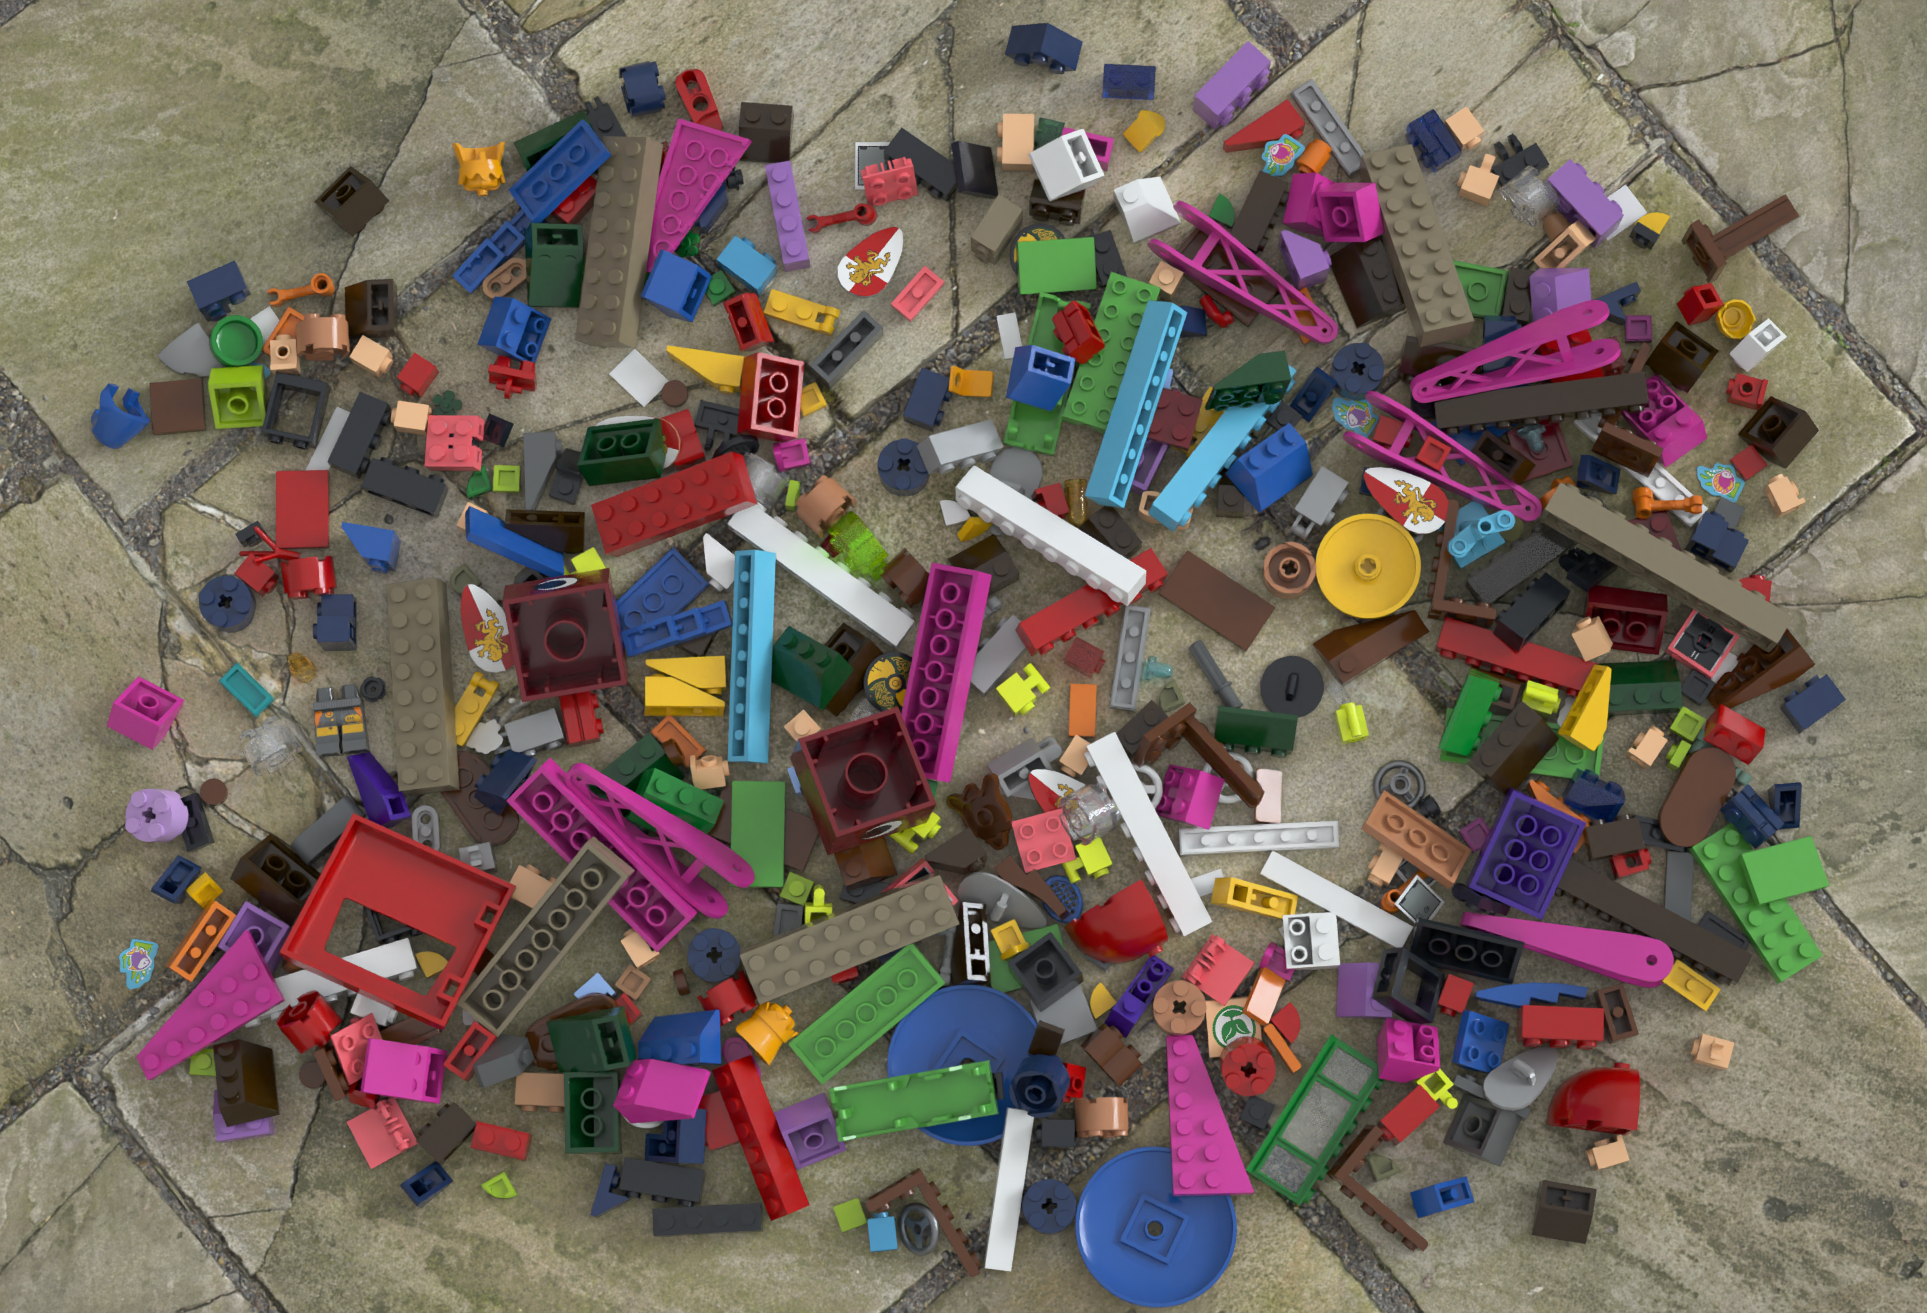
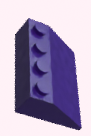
[1465,787,1586,920]

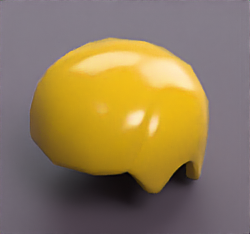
[1715,299,1756,339]

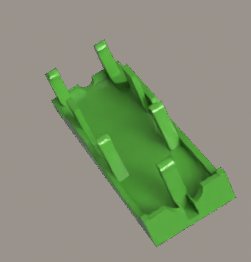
[1062,272,1161,434]
[1003,292,1091,457]
[829,1060,999,1142]

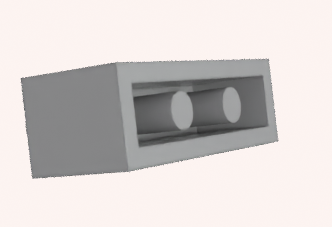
[917,419,1004,475]
[970,615,1027,697]

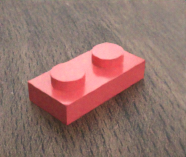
[891,266,944,322]

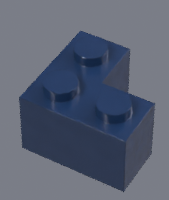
[1005,23,1083,75]
[187,261,251,322]
[1684,511,1749,573]
[313,594,357,651]
[645,1109,706,1164]

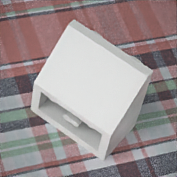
[1028,129,1104,202]
[1282,912,1340,970]

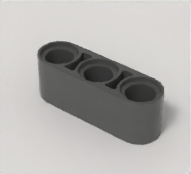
[290,796,366,866]

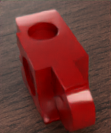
[675,69,724,131]

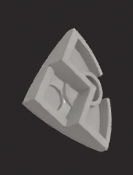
[158,323,226,378]

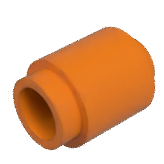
[1296,139,1332,174]

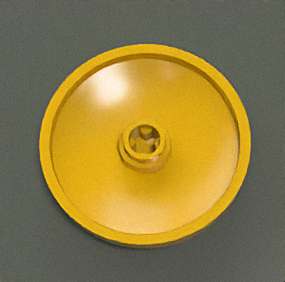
[1315,514,1421,619]

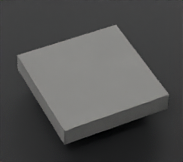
[1029,984,1097,1045]

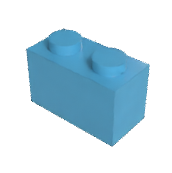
[716,235,778,296]

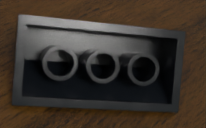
[1409,918,1524,985]

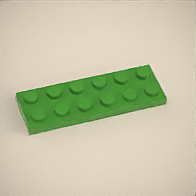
[1440,708,1605,784]
[1689,823,1823,984]
[788,943,945,1085]

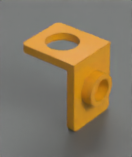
[949,366,994,397]

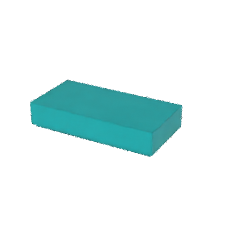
[219,663,275,718]

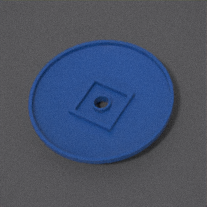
[887,985,1037,1146]
[1075,1147,1237,1308]

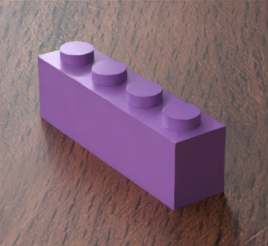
[765,161,810,272]

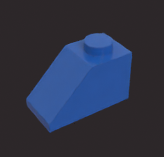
[1410,1176,1475,1218]

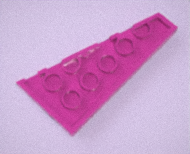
[646,118,752,273]
[136,930,285,1080]
[1165,1035,1254,1196]

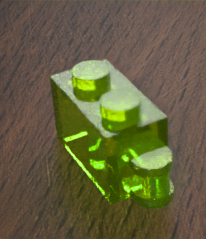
[827,511,888,582]

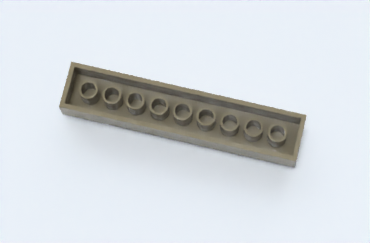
[1539,483,1793,653]

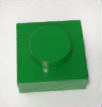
[705,270,736,307]

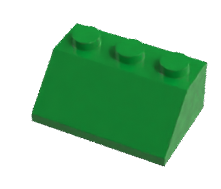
[1438,668,1503,756]
[625,768,724,839]

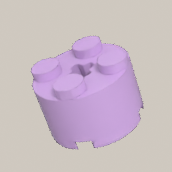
[125,789,188,842]

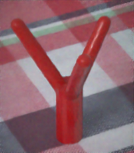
[239,526,300,563]

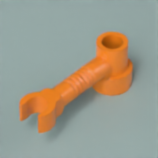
[267,273,335,307]
[1632,487,1703,519]
[1380,869,1429,914]

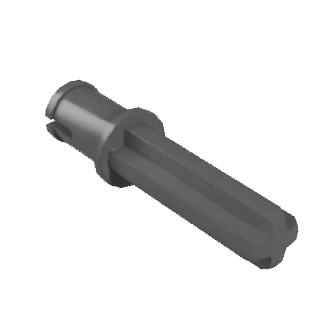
[1189,640,1243,708]

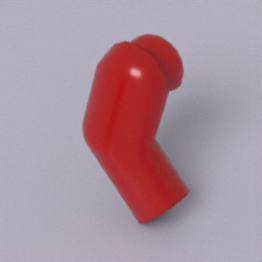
[1199,295,1234,328]

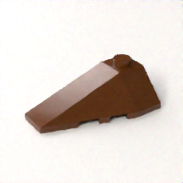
[1312,610,1429,688]
[1706,628,1815,710]

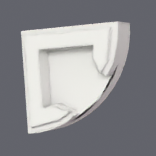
[940,500,971,527]

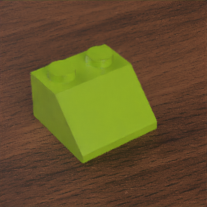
[208,365,267,429]

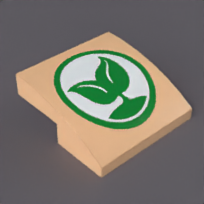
[1205,997,1262,1057]

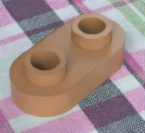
[482,258,527,300]

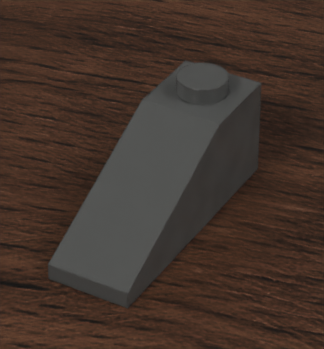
[523,432,562,510]

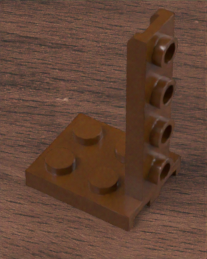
[1681,194,1800,284]
[1591,342,1663,478]
[1427,499,1497,629]
[1133,702,1265,808]
[313,1017,442,1101]
[1326,1124,1428,1252]
[864,1168,981,1277]

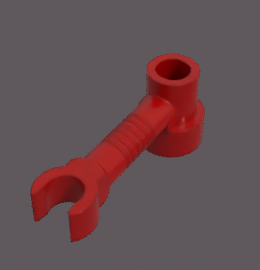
[806,203,877,233]

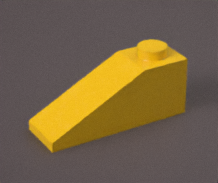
[666,345,744,395]
[646,656,728,696]
[1557,664,1612,751]
[644,674,725,717]
[1210,877,1298,920]

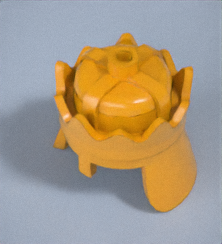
[452,142,506,197]
[736,1001,799,1066]

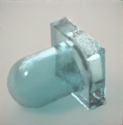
[1517,423,1546,453]
[1143,656,1173,680]

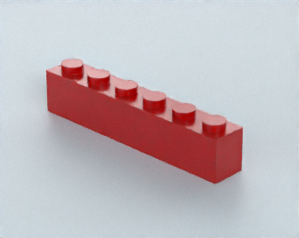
[1015,548,1168,656]
[1435,617,1598,699]
[712,1055,810,1221]

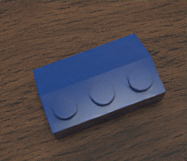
[1225,423,1313,513]
[638,1010,721,1067]

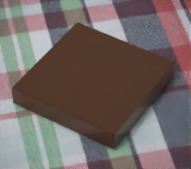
[149,378,206,436]

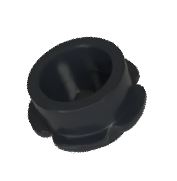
[726,167,744,191]
[360,676,386,702]
[1418,794,1442,819]

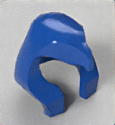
[91,383,150,449]

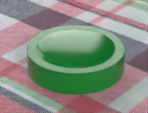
[209,315,263,367]

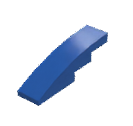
[452,209,548,294]
[621,600,733,658]
[1473,983,1587,1009]

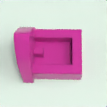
[773,438,810,474]
[1259,942,1295,982]

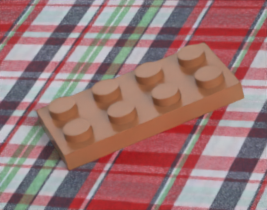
[1361,790,1472,889]

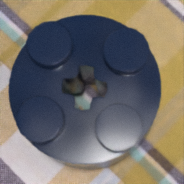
[618,61,666,118]
[1330,342,1384,401]
[877,438,930,496]
[199,575,256,633]
[687,928,741,983]
[1009,1054,1070,1118]
[1022,1179,1076,1235]

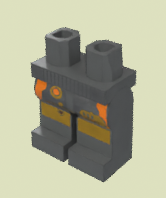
[313,684,370,758]

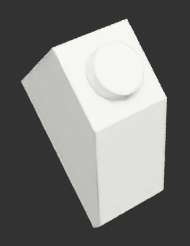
[1729,318,1787,372]
[703,533,735,594]
[350,993,398,1027]

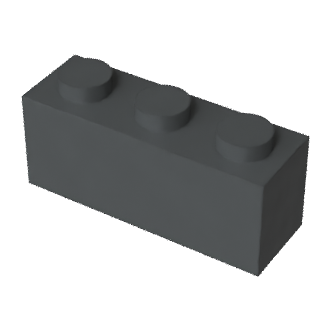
[810,310,884,390]

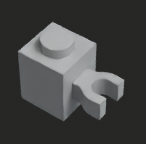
[456,842,498,873]

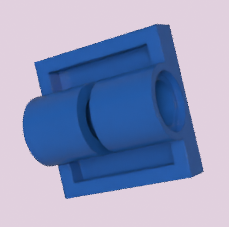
[1452,1010,1509,1074]

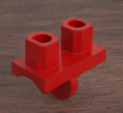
[488,355,537,400]

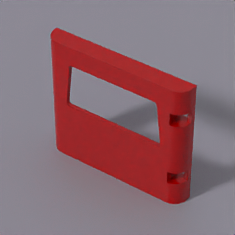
[279,813,516,1030]

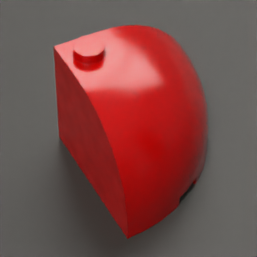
[1064,879,1168,964]
[1546,1062,1640,1136]

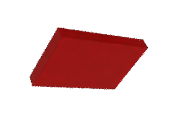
[276,470,329,550]

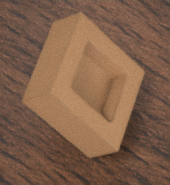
[614,964,652,1001]

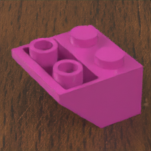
[1283,173,1335,237]
[1155,764,1225,830]
[1377,1017,1440,1083]

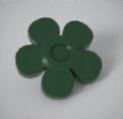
[432,390,462,415]

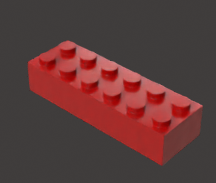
[591,452,758,557]

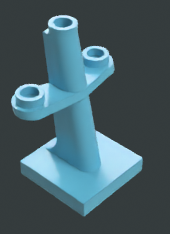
[1436,501,1515,570]

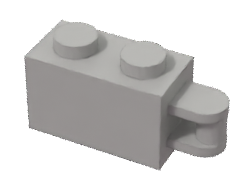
[1289,466,1349,540]
[494,708,566,757]
[987,737,1062,797]

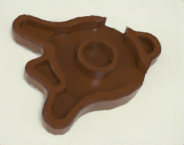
[946,773,1012,850]

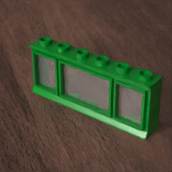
[1246,1034,1385,1206]

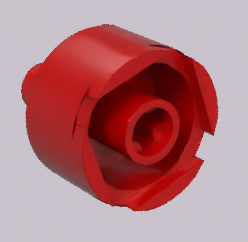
[280,556,337,600]
[697,970,757,1027]
[277,990,342,1054]
[1219,1036,1276,1096]

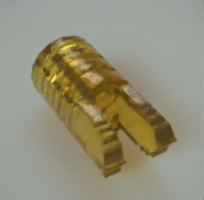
[1064,479,1088,528]
[288,652,317,683]

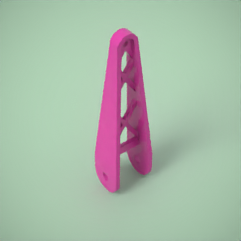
[1147,200,1338,345]
[1410,300,1621,403]
[1343,391,1542,523]
[565,763,755,919]
[1460,912,1674,988]

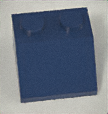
[474,749,537,816]

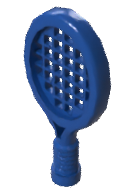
[1042,875,1083,924]

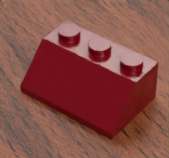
[1583,585,1668,655]

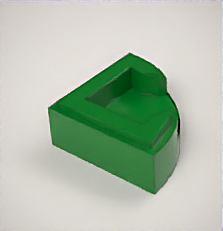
[1209,193,1235,229]
[467,465,493,499]

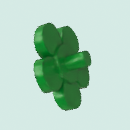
[678,229,700,258]

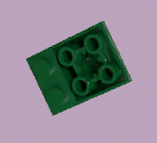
[524,223,583,308]
[1205,350,1291,411]
[546,1006,637,1072]

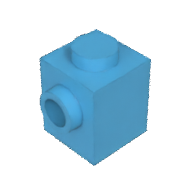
[867,1212,898,1253]

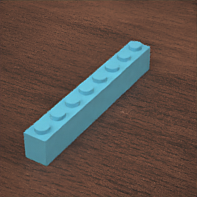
[1085,300,1187,508]
[1148,365,1297,532]
[728,550,776,764]

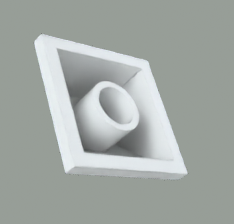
[1113,177,1181,244]

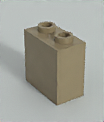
[971,194,1023,265]

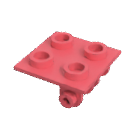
[860,157,918,206]
[1012,808,1076,873]
[1182,934,1255,1006]
[330,1013,383,1085]
[347,1098,419,1169]

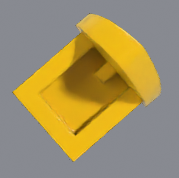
[1123,110,1166,153]
[990,919,1030,961]

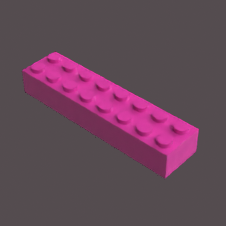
[901,563,992,783]
[506,758,699,952]

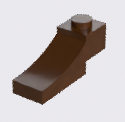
[994,855,1070,921]

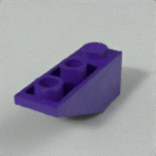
[347,752,411,828]
[1104,956,1174,1038]

